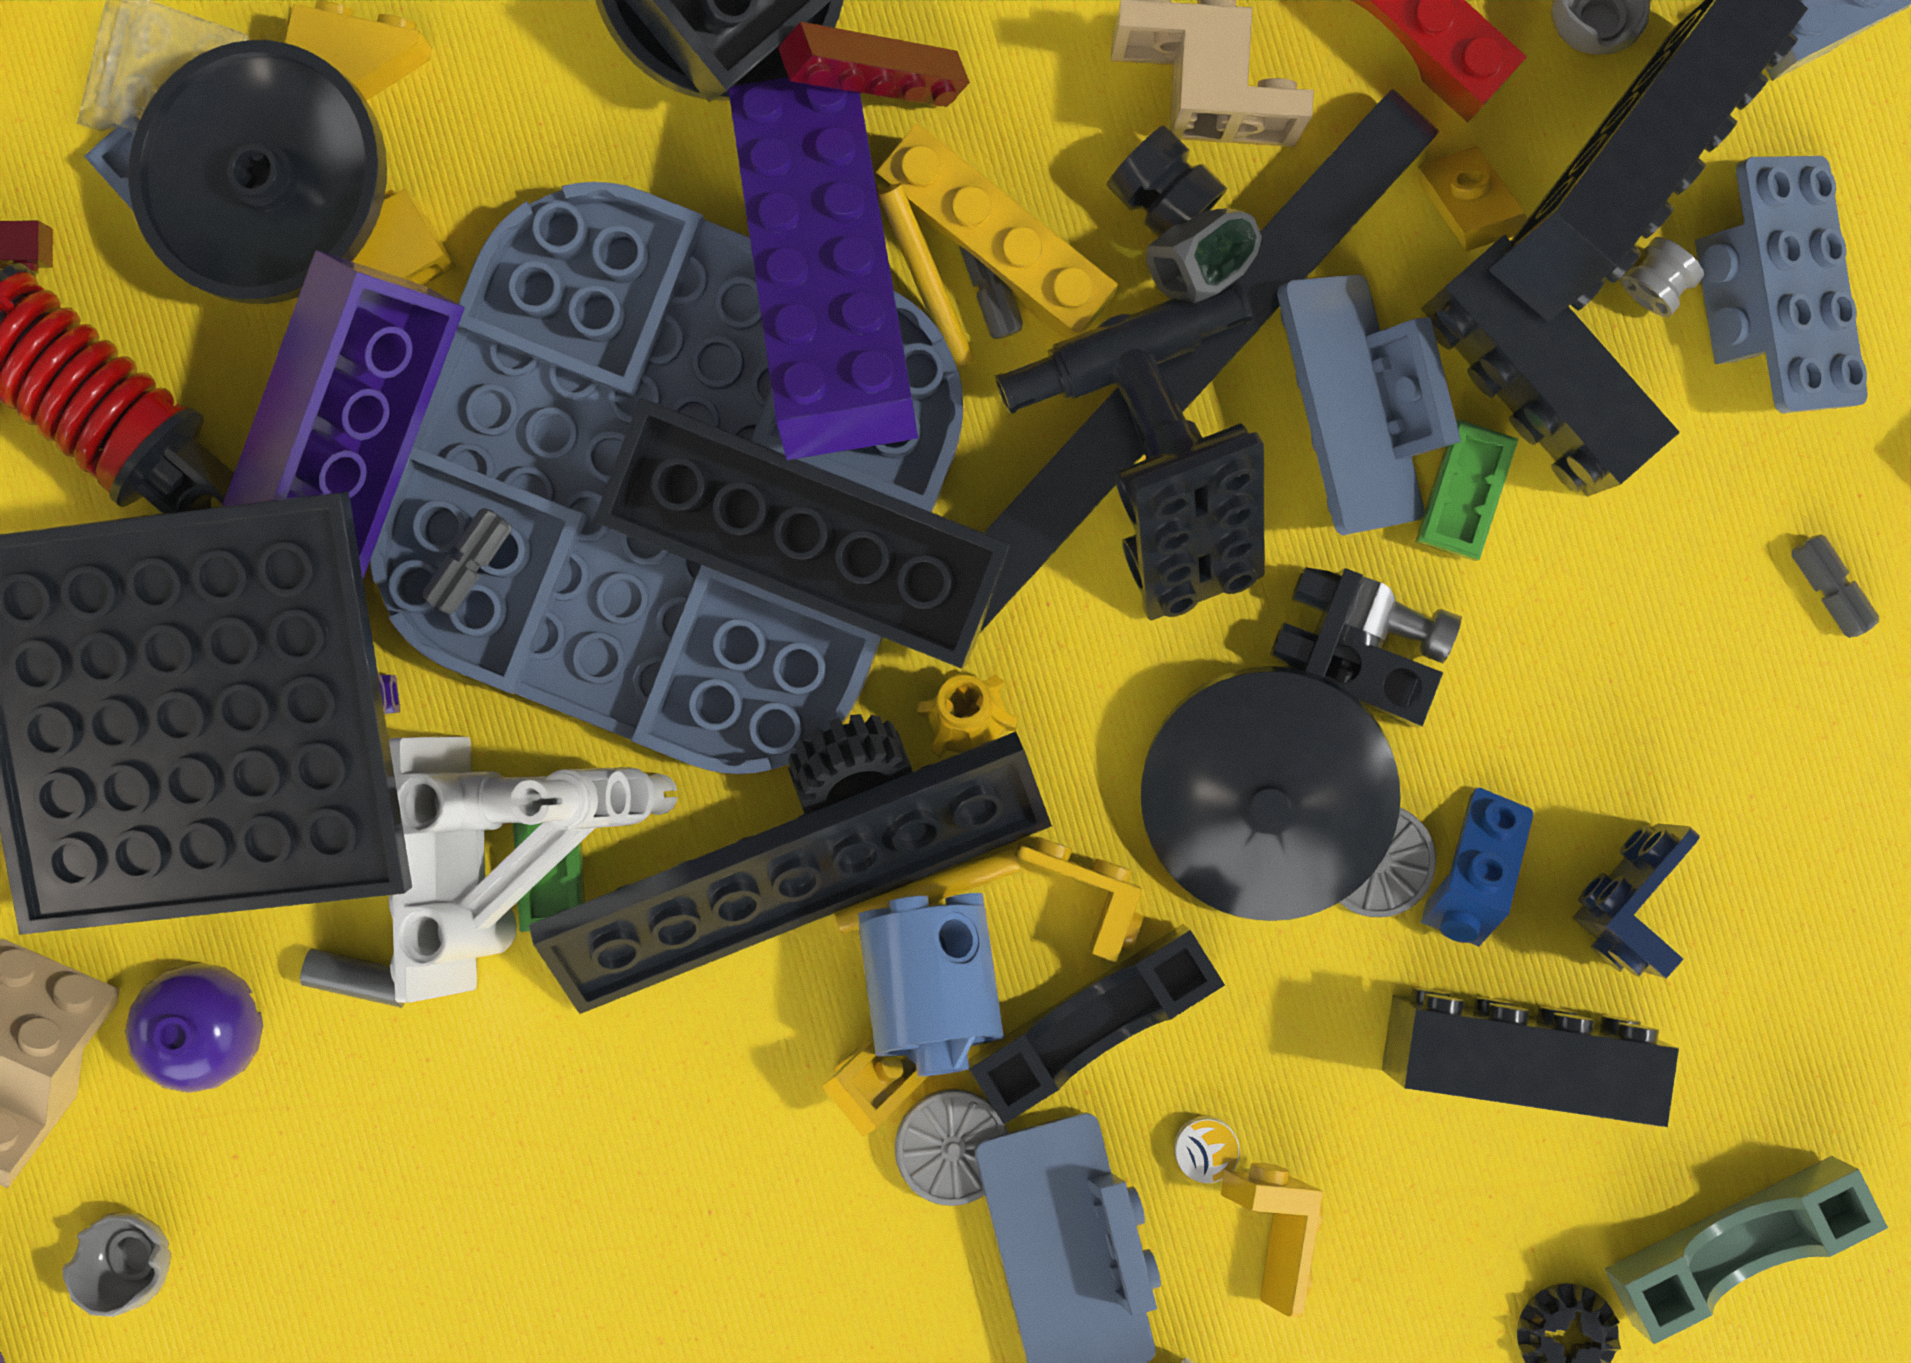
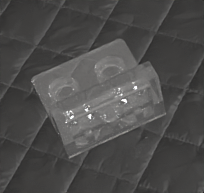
[77,0,248,132]

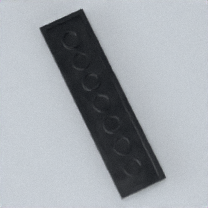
[529,731,1052,1014]

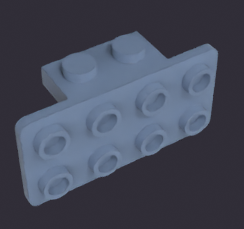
[1695,156,1868,414]
[1277,274,1461,535]
[974,1112,1161,1363]

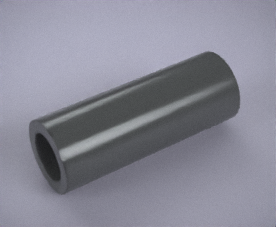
[300,948,405,1008]

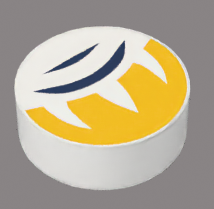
[1174,1116,1240,1183]

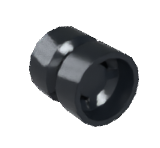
[1106,125,1228,237]

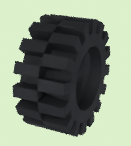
[788,714,912,814]

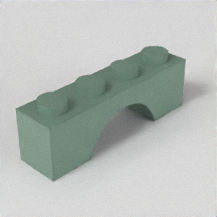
[1604,1156,1888,1344]

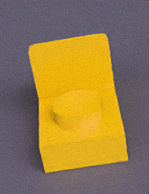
[822,1036,928,1136]

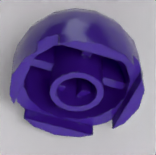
[125,962,263,1093]

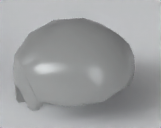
[1551,0,1651,55]
[63,1212,171,1317]

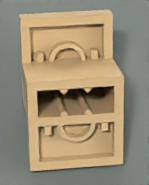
[1111,0,1314,147]
[0,939,119,1188]

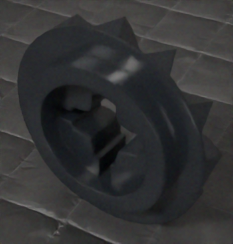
[1517,1283,1621,1363]

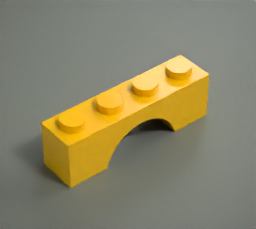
[876,122,1118,340]

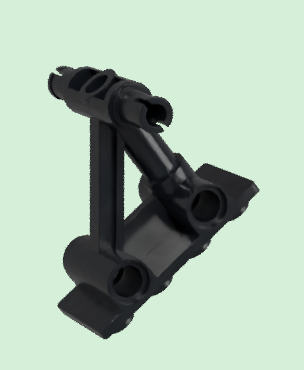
[995,283,1265,621]

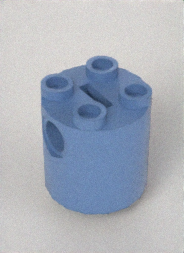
[858,893,1004,1076]

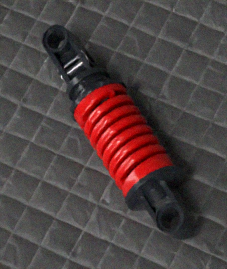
[0,263,234,513]

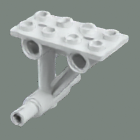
[389,737,677,1003]

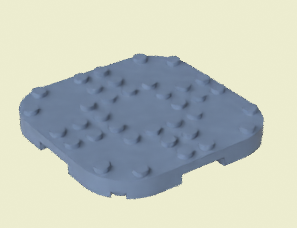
[370,182,963,774]

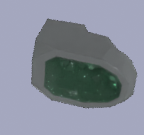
[1146,208,1262,304]

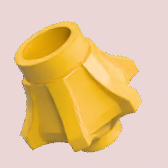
[917,669,1018,758]

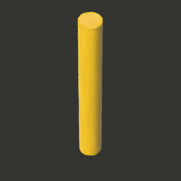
[877,183,975,368]
[834,847,1021,935]

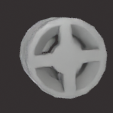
[1620,237,1704,317]

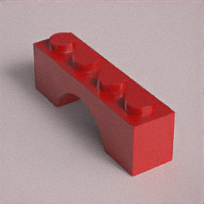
[1350,0,1527,123]

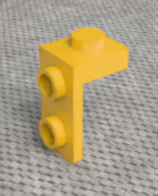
[1015,836,1144,962]
[1221,1163,1323,1318]

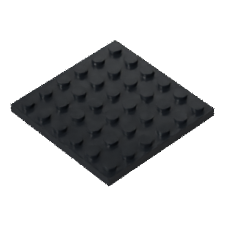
[0,491,412,935]

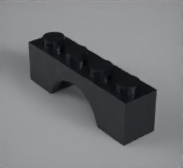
[968,924,1225,1124]

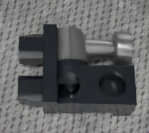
[1270,567,1462,727]

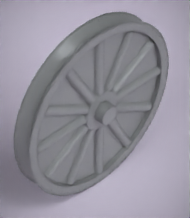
[1340,807,1436,917]
[895,1089,1008,1206]

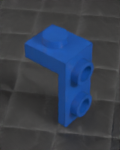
[1421,788,1533,947]

